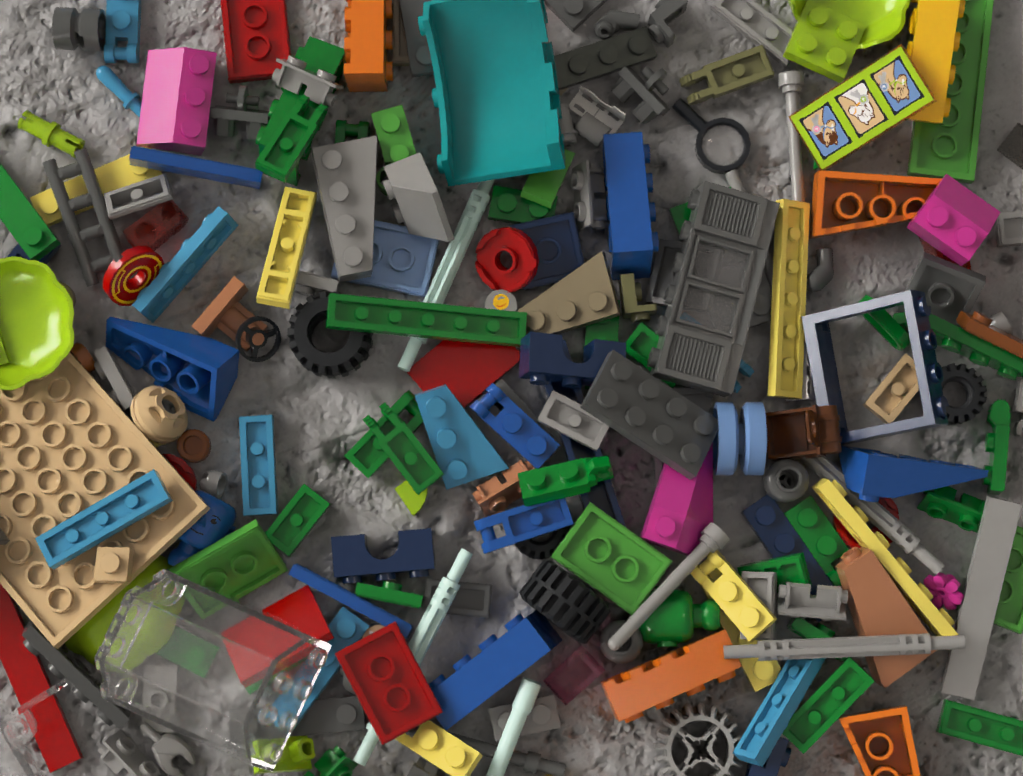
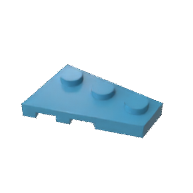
[415,384,509,490]

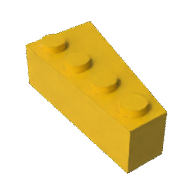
[902,0,965,124]

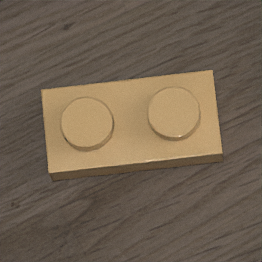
[863,353,919,424]

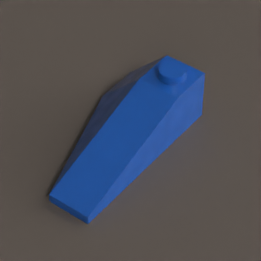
[106,317,240,422]
[838,445,989,502]

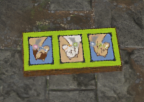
[788,44,937,171]

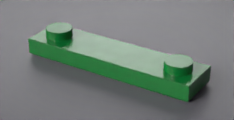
[0,163,61,261]

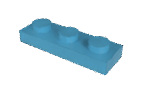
[239,415,278,517]

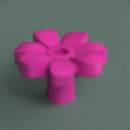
[923,572,964,610]

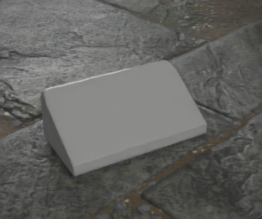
[103,173,173,220]

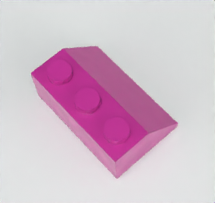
[136,47,217,156]

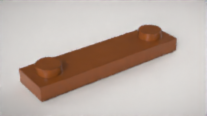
[956,310,1023,359]

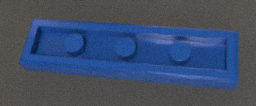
[129,146,263,189]
[288,563,414,638]

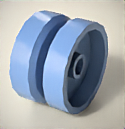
[713,402,767,476]

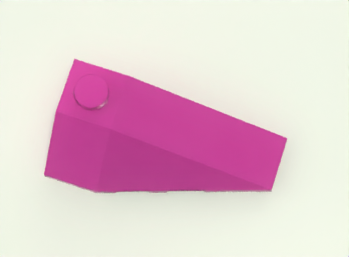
[640,442,713,561]

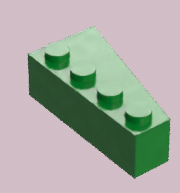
[256,36,346,186]

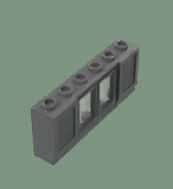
[647,181,780,397]

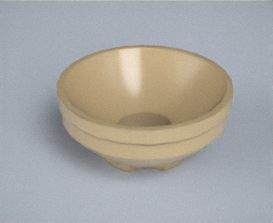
[130,386,188,444]

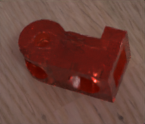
[123,200,189,251]

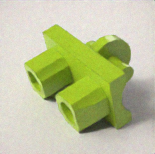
[250,735,315,774]

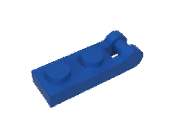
[470,383,560,469]
[474,498,574,554]

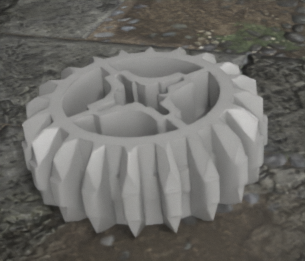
[653,703,743,776]

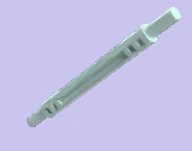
[397,179,495,372]
[353,548,473,766]

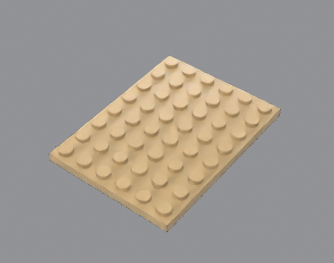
[0,352,211,649]

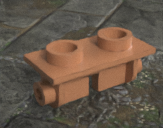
[472,460,535,517]

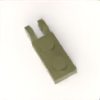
[679,45,775,106]

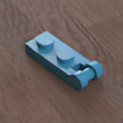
[104,0,141,63]

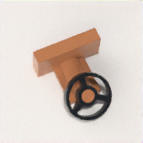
[191,276,281,362]

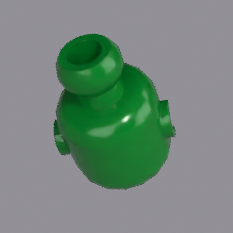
[639,586,720,647]

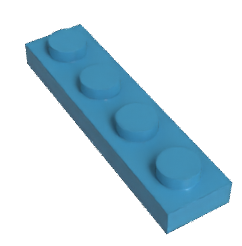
[132,206,238,323]
[35,469,173,570]
[261,607,370,736]
[733,658,826,767]

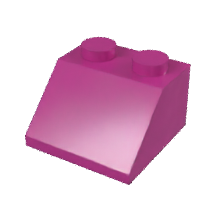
[906,174,1001,266]

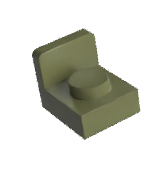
[618,273,658,323]

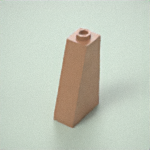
[835,547,937,688]

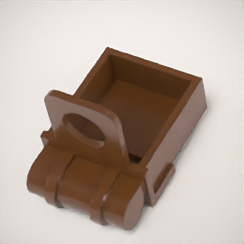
[765,405,842,461]

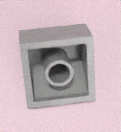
[382,152,454,242]

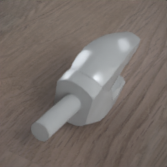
[139,721,196,776]

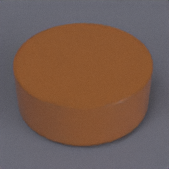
[70,342,95,373]
[177,429,211,463]

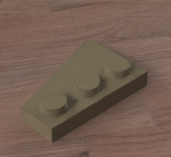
[518,251,621,335]

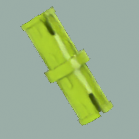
[18,110,85,158]

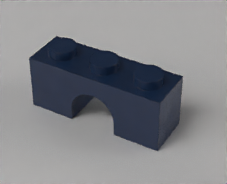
[519,331,626,389]
[331,528,436,584]

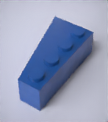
[602,132,659,280]
[429,610,563,731]

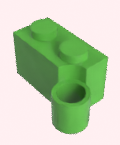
[371,105,416,196]

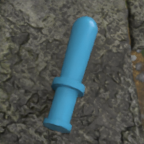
[96,66,141,118]

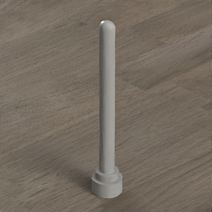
[778,71,805,202]
[608,522,730,651]

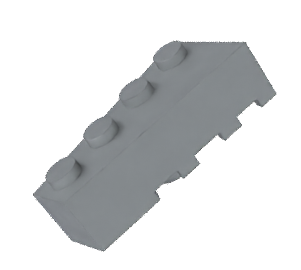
[312,135,377,283]

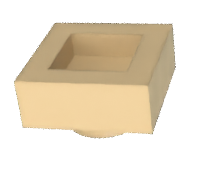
[93,546,134,584]

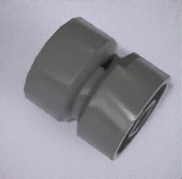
[52,7,106,51]

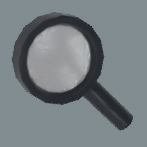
[672,98,751,174]

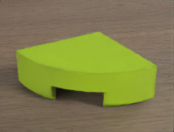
[394,481,428,516]

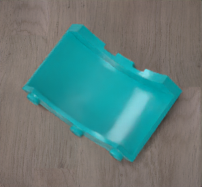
[418,0,565,187]

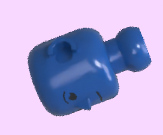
[168,490,236,566]

